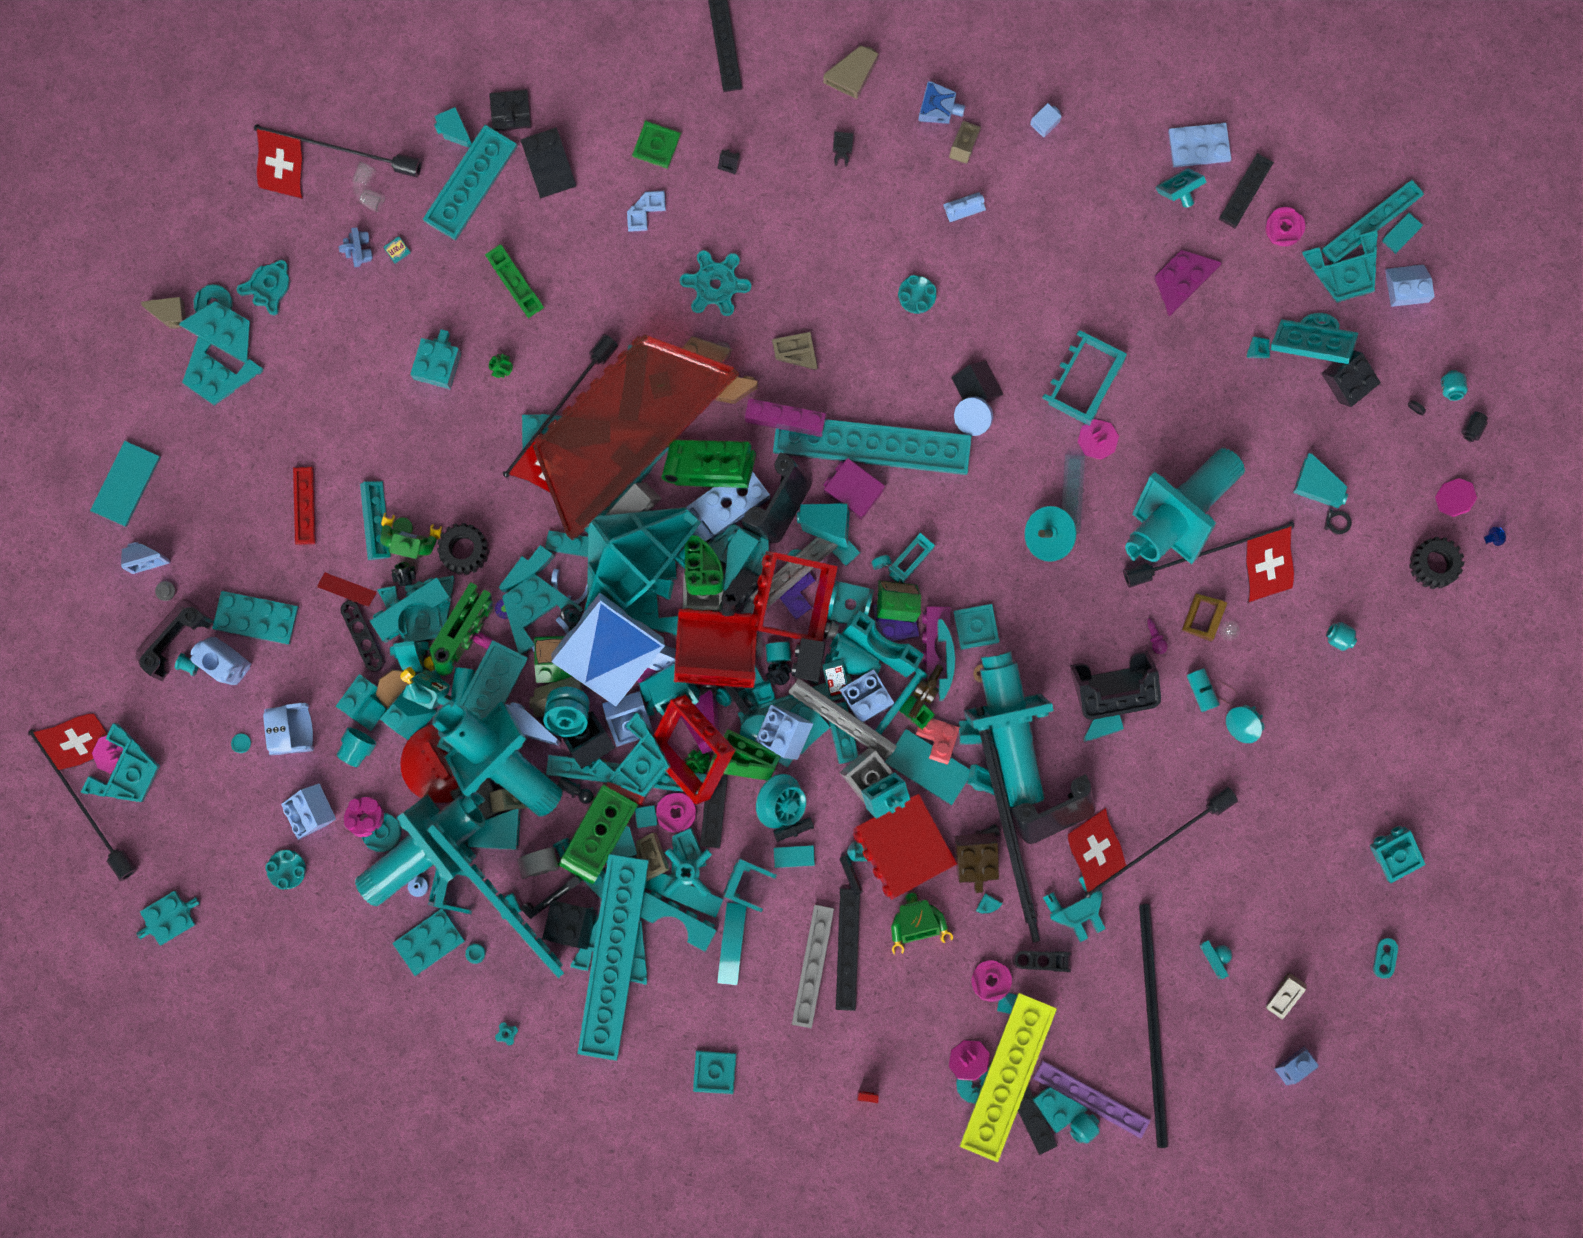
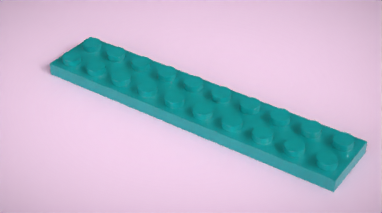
[773,419,972,475]
[422,817,564,978]
[577,854,649,1061]

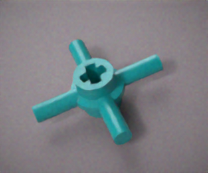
[663,848,712,897]

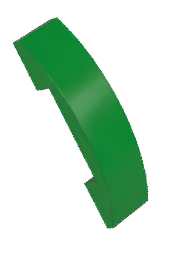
[485,244,544,319]

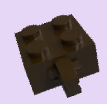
[955,833,999,893]

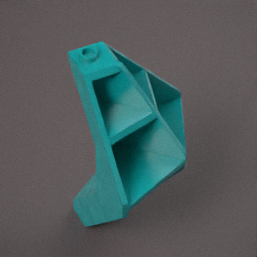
[584,507,701,611]

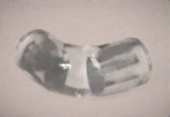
[352,162,385,213]

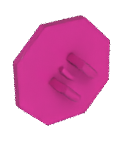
[1078,419,1119,460]
[1435,478,1477,517]
[92,735,123,774]
[948,1040,990,1081]

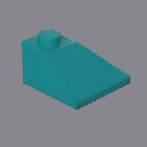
[380,689,437,740]

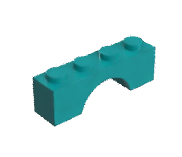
[370,577,452,643]
[842,610,924,678]
[641,891,717,952]

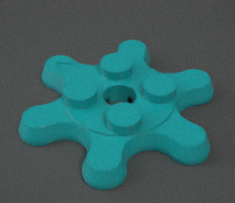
[679,250,751,316]

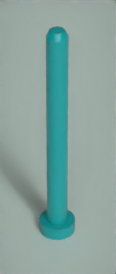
[875,667,928,735]

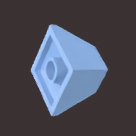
[121,542,170,574]

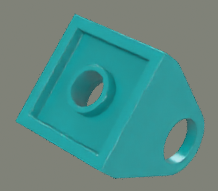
[827,581,874,624]
[722,859,777,913]
[427,868,472,915]

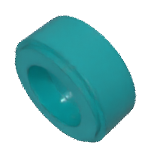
[871,555,892,570]
[465,944,486,964]

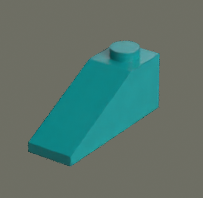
[724,529,759,591]

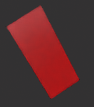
[317,572,377,607]

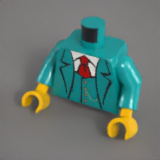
[400,656,455,709]

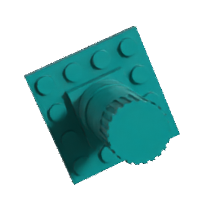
[1125,448,1245,564]
[963,651,1054,807]
[432,701,562,817]
[355,792,485,907]

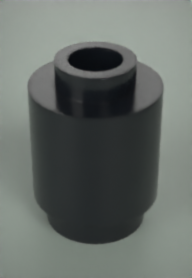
[1461,411,1488,442]

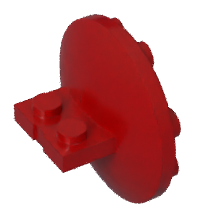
[400,725,459,803]

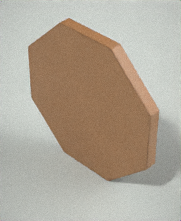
[376,670,407,708]

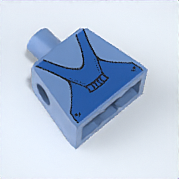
[918,81,965,124]
[1274,1046,1319,1085]

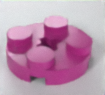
[1265,207,1305,247]
[656,793,696,833]
[344,797,384,837]
[971,960,1012,1002]

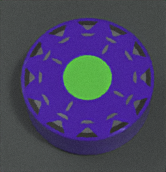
[495,599,508,619]

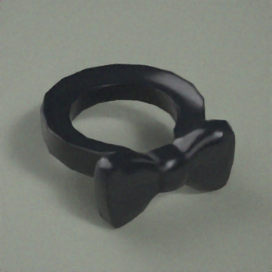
[1324,510,1352,535]

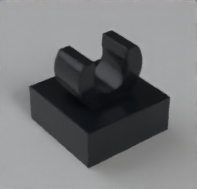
[717,149,740,175]

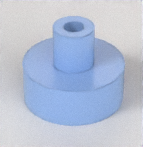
[408,877,429,897]

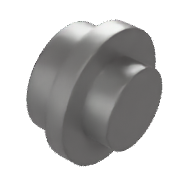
[155,581,175,601]
[824,620,839,640]

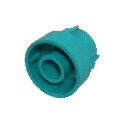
[336,727,377,767]

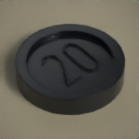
[1407,400,1426,415]

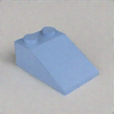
[506,702,561,746]

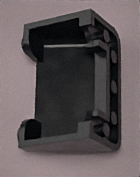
[742,452,812,544]
[136,600,214,681]
[1070,651,1161,720]
[1011,774,1095,844]

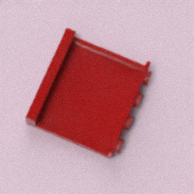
[674,608,757,688]
[853,794,957,900]

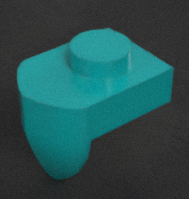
[847,841,867,862]

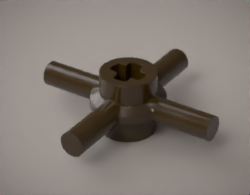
[908,664,944,718]

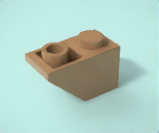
[715,373,758,404]

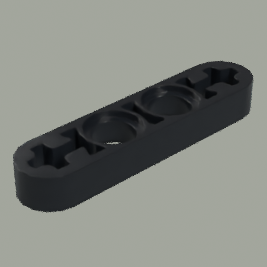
[340,601,384,672]

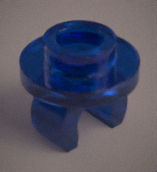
[1484,526,1506,546]

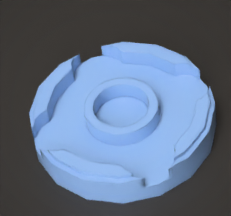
[954,396,993,436]

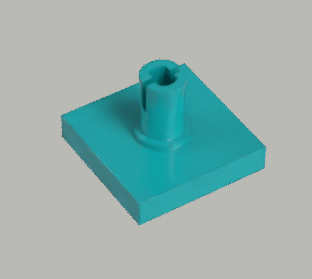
[1155,168,1207,208]

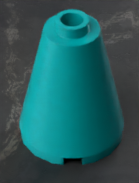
[824,633,881,676]

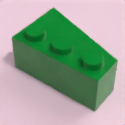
[708,729,781,781]

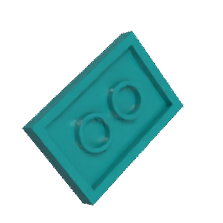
[392,909,465,976]

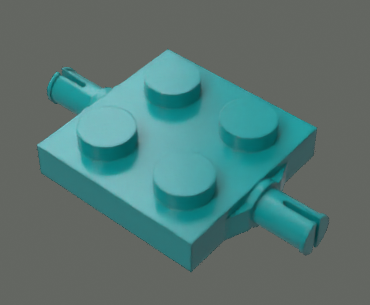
[136,891,200,946]

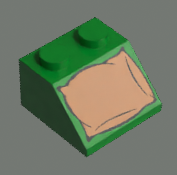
[877,580,921,622]
[534,636,573,683]

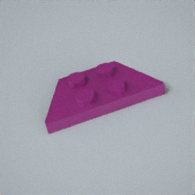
[1154,250,1222,317]

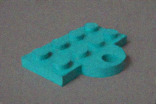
[1271,313,1358,364]

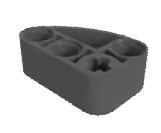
[517,848,559,879]

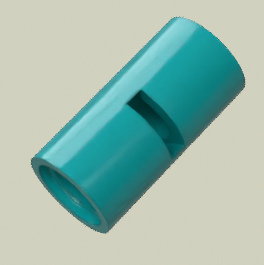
[451,667,475,705]
[1186,668,1220,712]

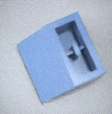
[840,669,894,723]
[755,705,813,760]
[281,783,336,840]

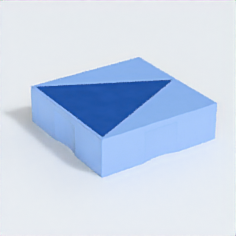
[551,593,665,706]

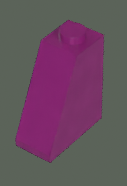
[680,690,720,754]

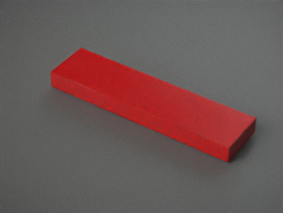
[293,466,315,545]

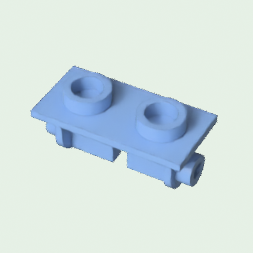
[943,192,986,222]

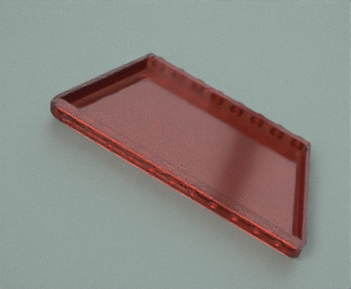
[533,334,739,541]

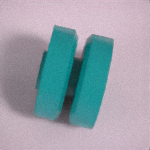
[543,686,590,737]

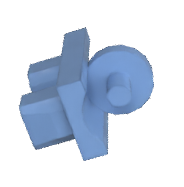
[339,228,372,267]

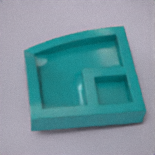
[787,701,830,754]

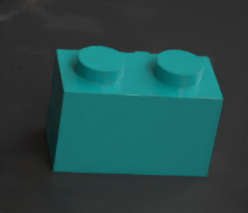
[861,772,910,819]

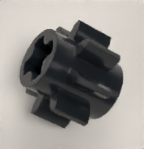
[391,562,416,587]
[766,661,792,685]

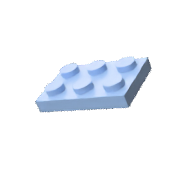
[1168,123,1231,167]

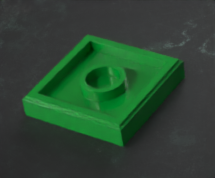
[632,121,681,169]

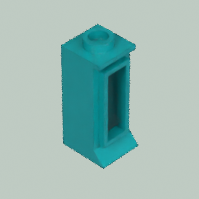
[888,533,935,583]

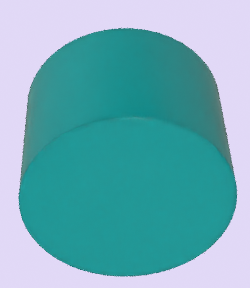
[765,642,791,663]

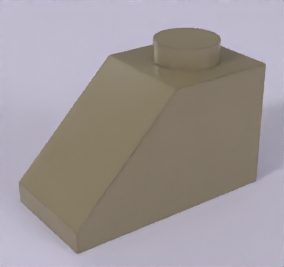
[141,297,186,329]

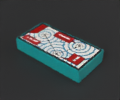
[822,660,847,697]

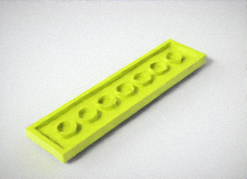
[959,993,1057,1162]

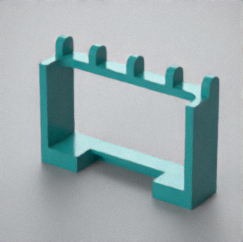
[1042,330,1127,426]

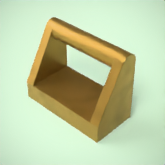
[1182,594,1227,642]

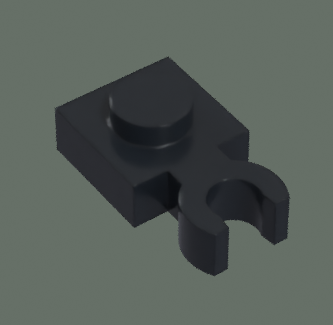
[833,131,853,167]

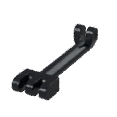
[522,876,584,919]

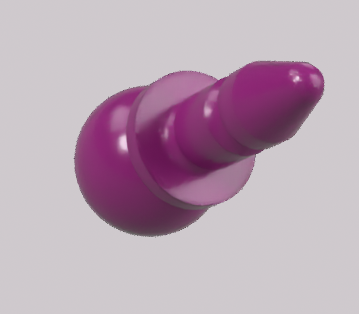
[1147,618,1168,654]

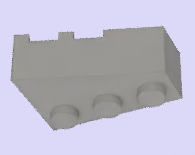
[606,482,662,515]

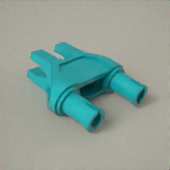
[1043,877,1106,942]

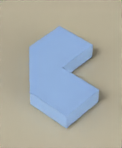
[627,191,666,232]

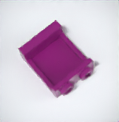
[823,459,885,520]

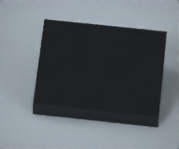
[951,361,1004,403]

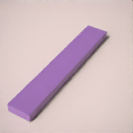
[1033,1060,1151,1138]

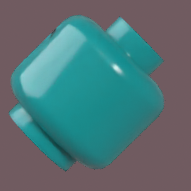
[1441,370,1468,401]
[1326,622,1357,651]
[1069,1113,1100,1144]

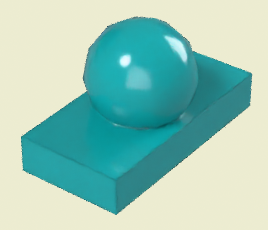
[968,764,1004,796]
[1199,940,1232,979]

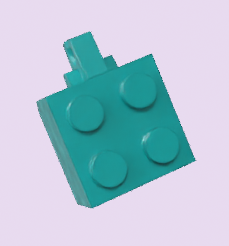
[410,329,461,390]

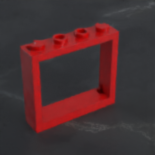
[750,551,838,642]
[654,695,735,805]

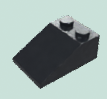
[520,127,577,199]

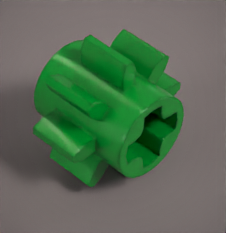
[489,354,513,378]
[685,749,710,774]

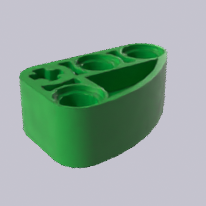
[685,535,724,595]

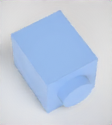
[1030,103,1062,137]

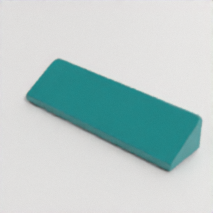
[360,481,391,560]

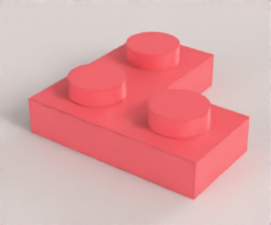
[916,718,960,765]

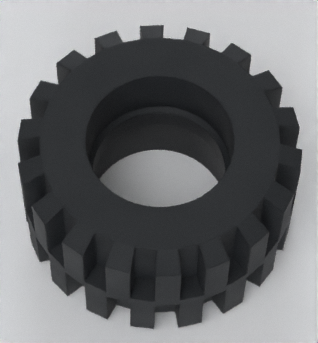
[437,523,489,575]
[1409,537,1465,589]

